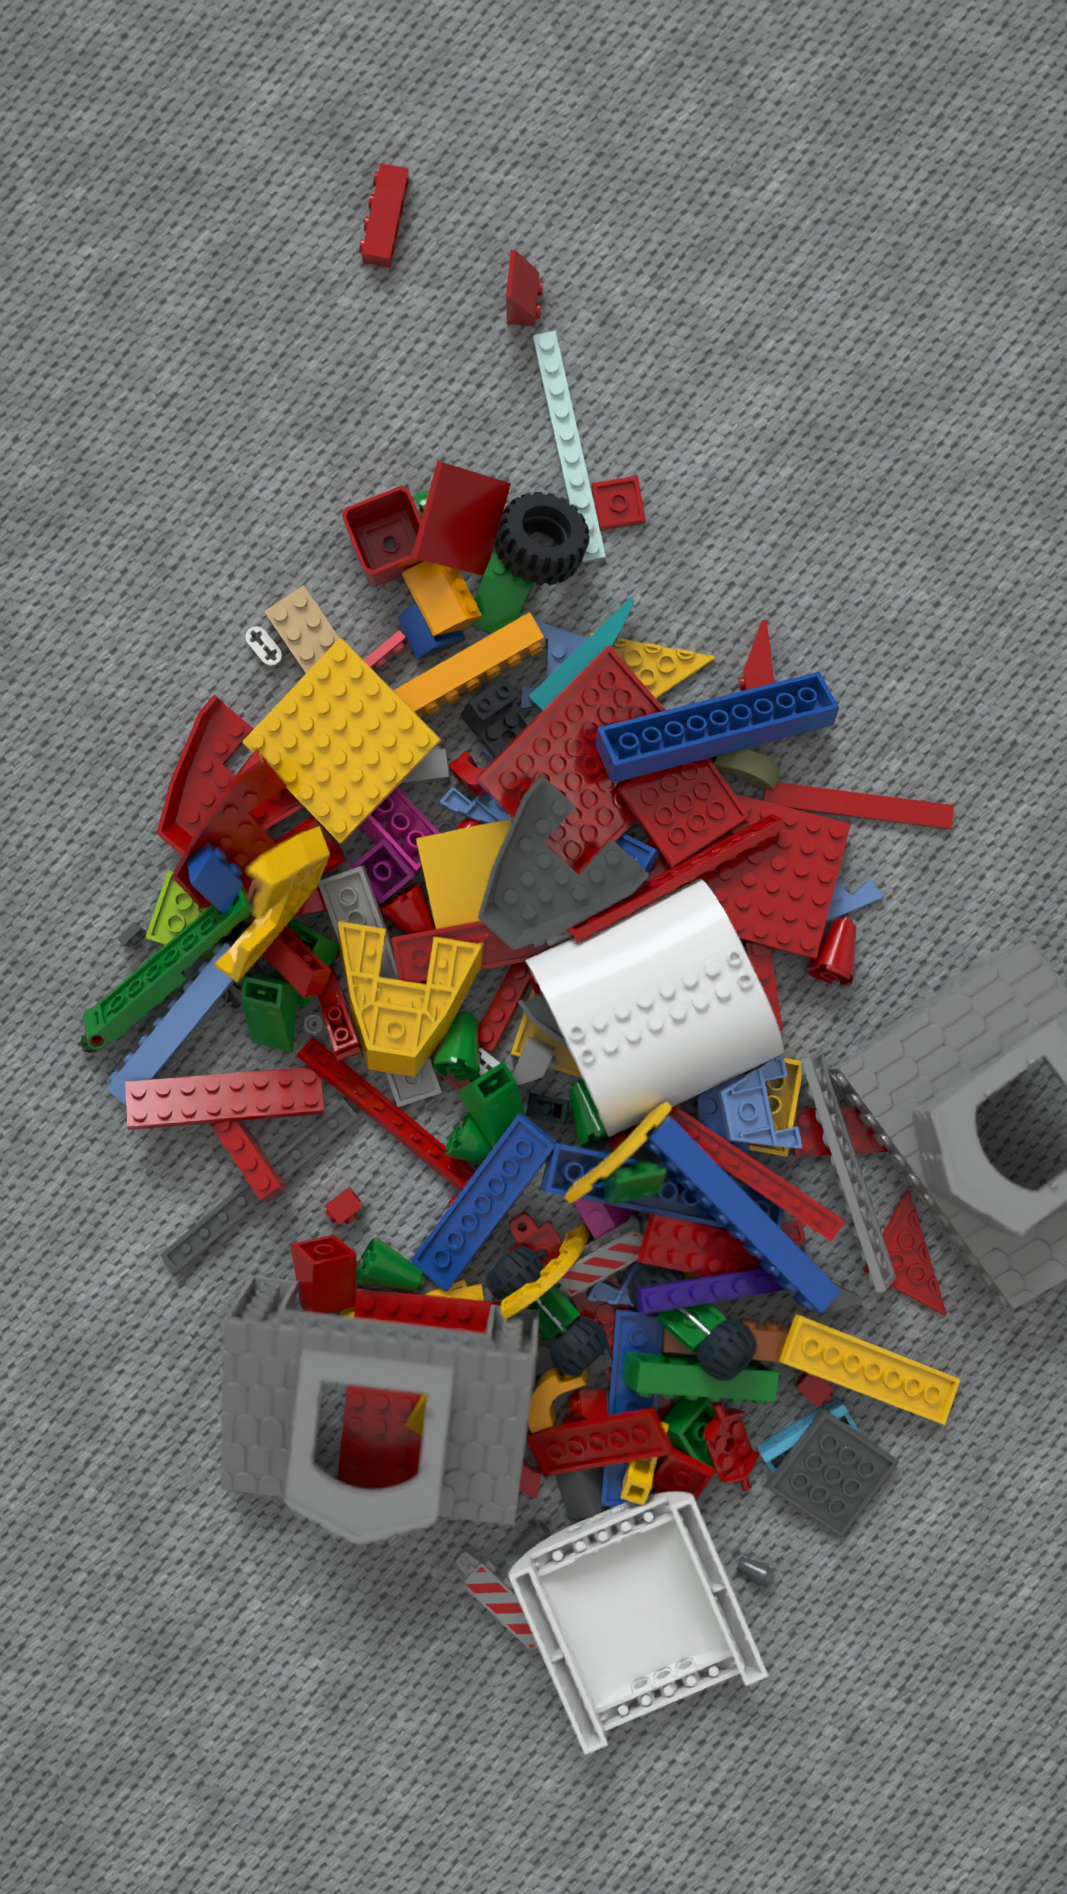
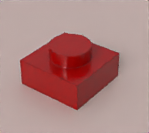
[781,1219,807,1245]

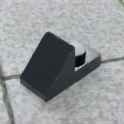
[526,1093,571,1125]

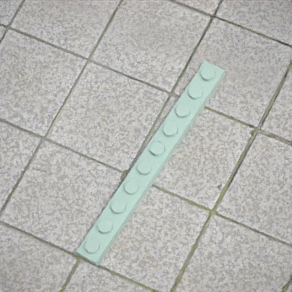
[533,331,606,563]

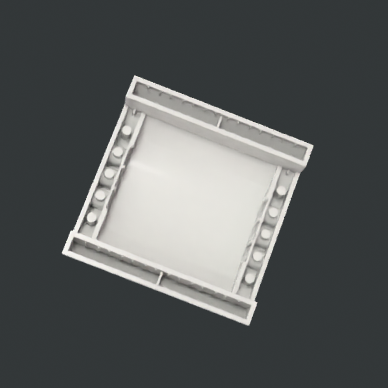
[525,878,784,1137]
[508,1492,768,1755]

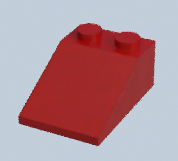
[506,250,544,327]

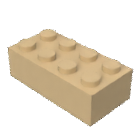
[264,585,339,673]

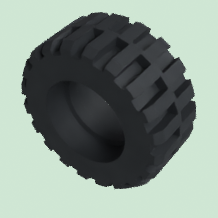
[494,492,590,586]

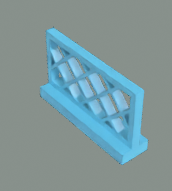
[756,1396,860,1474]

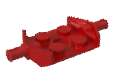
[704,1400,760,1491]

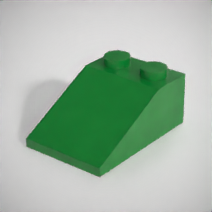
[471,552,535,634]
[661,1396,728,1474]

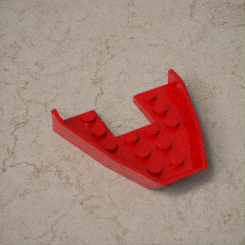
[156,695,304,856]
[171,748,345,909]

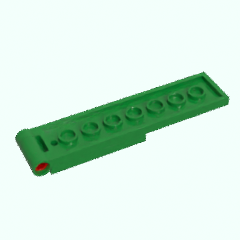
[82,886,253,1050]

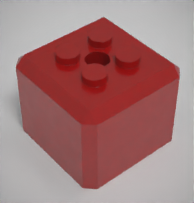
[342,486,423,587]

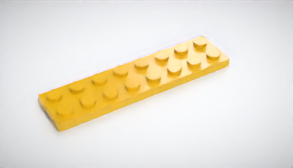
[779,1314,961,1425]

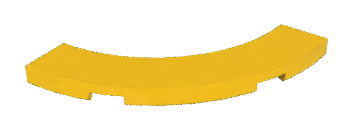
[564,1101,672,1203]
[500,1223,590,1319]

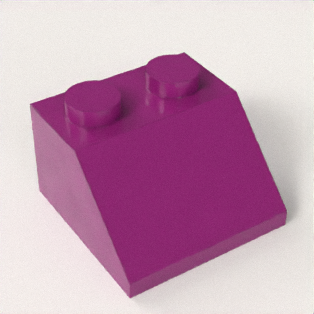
[351,838,415,904]

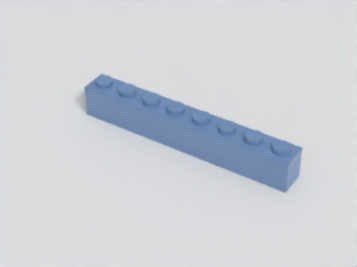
[106,941,234,1105]

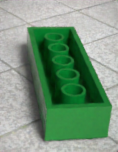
[622,1352,779,1405]

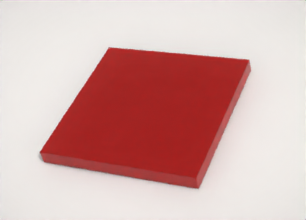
[411,460,511,576]
[617,758,750,869]

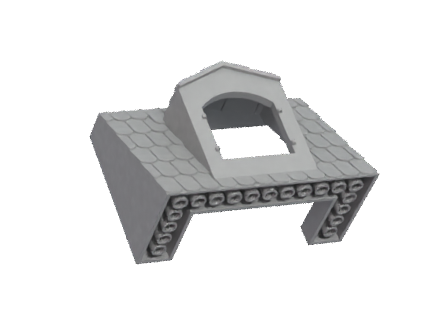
[829,941,1067,1309]
[221,1275,539,1545]

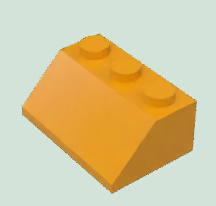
[401,561,482,637]

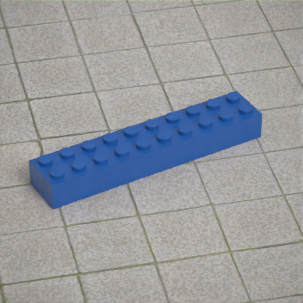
[595,671,839,783]
[642,1116,841,1313]
[540,1142,784,1229]

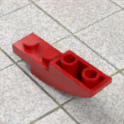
[317,965,359,1053]

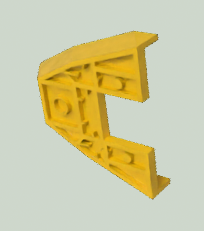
[214,826,330,983]
[338,920,485,1077]

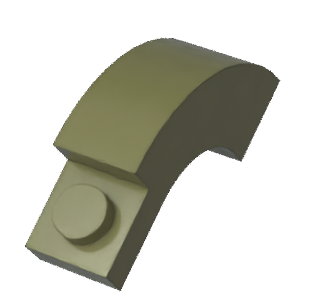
[710,748,780,789]

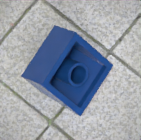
[397,603,466,659]
[187,842,243,914]

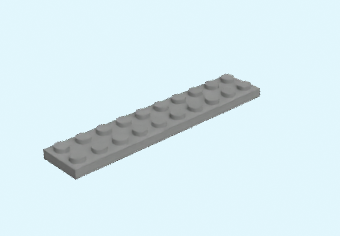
[318,865,444,1107]
[800,1049,896,1293]

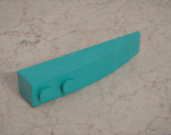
[529,597,634,712]

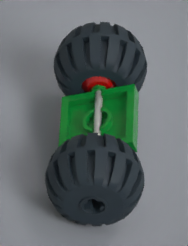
[486,1246,608,1376]
[628,1264,757,1381]

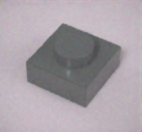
[117,922,145,947]

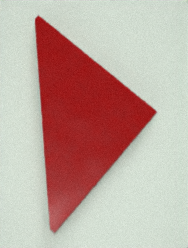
[863,1190,947,1316]

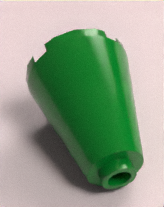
[432,1011,480,1080]
[568,1079,622,1148]
[445,1112,493,1165]
[356,1237,425,1293]

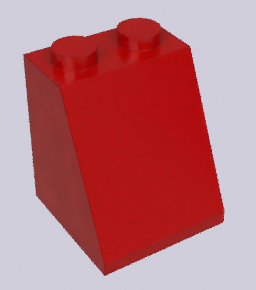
[291,1235,357,1314]

